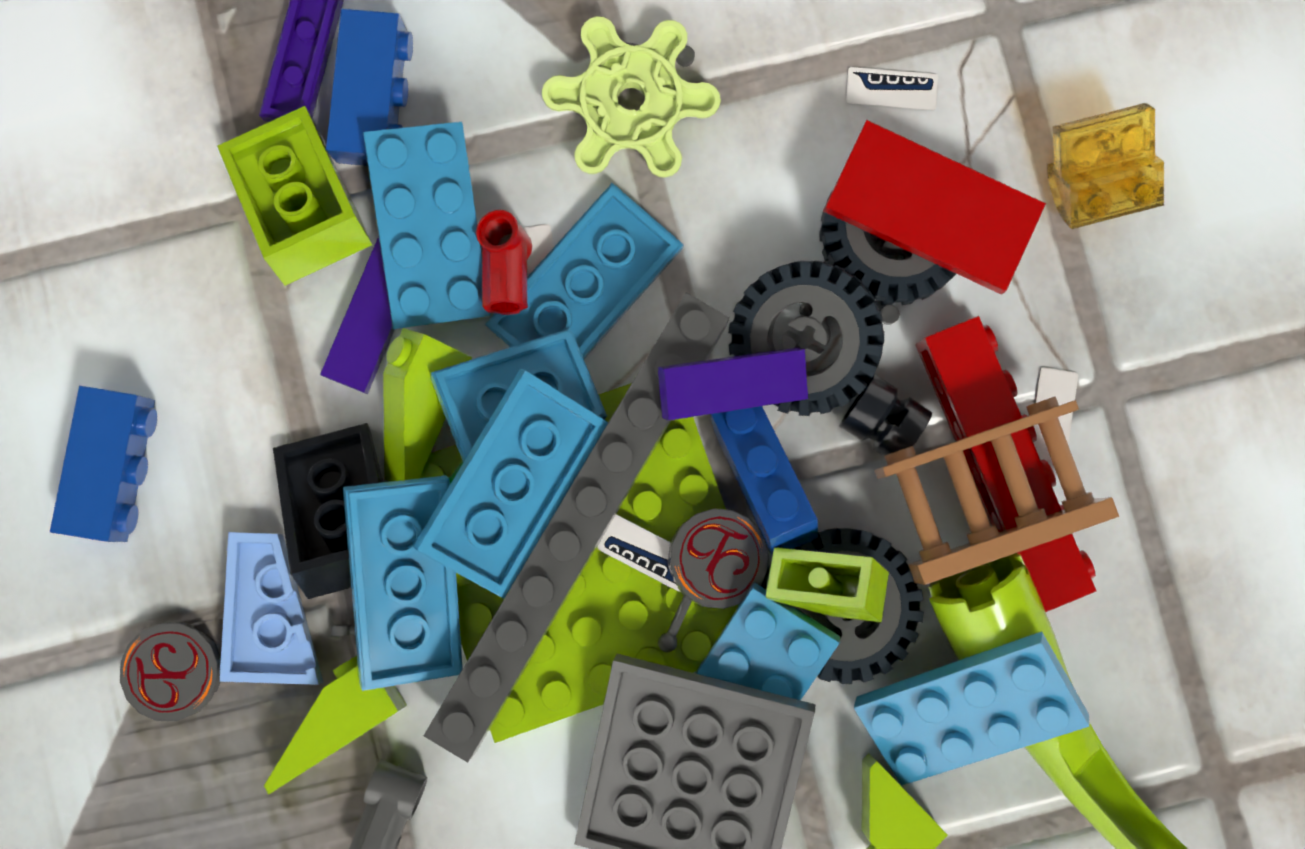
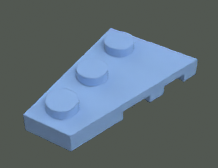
[220,532,324,685]

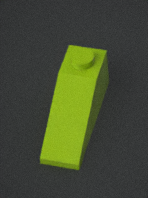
[383,328,472,482]
[264,656,407,794]

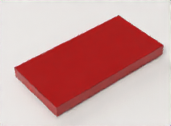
[823,120,1046,295]

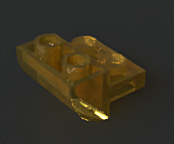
[1047,103,1164,229]

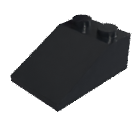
[273,423,384,599]

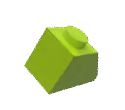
[766,547,889,622]
[861,753,948,849]

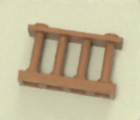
[874,396,1119,585]

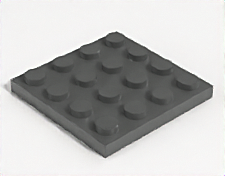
[574,653,816,849]

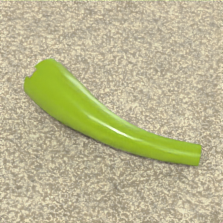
[928,553,1188,849]

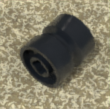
[839,374,932,456]

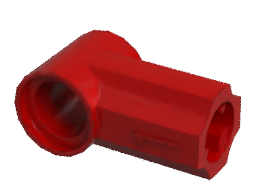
[476,210,533,315]

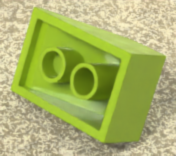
[217,106,373,286]

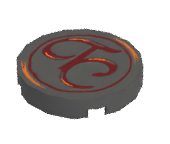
[668,508,768,609]
[120,622,221,721]

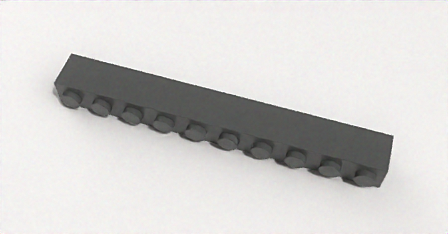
[423,292,730,763]

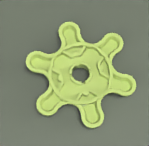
[542,16,721,178]

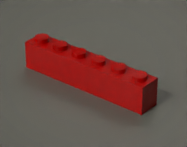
[915,316,1097,612]

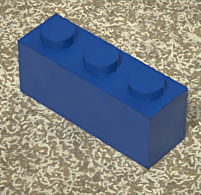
[326,9,413,166]
[50,385,157,542]
[710,406,818,556]

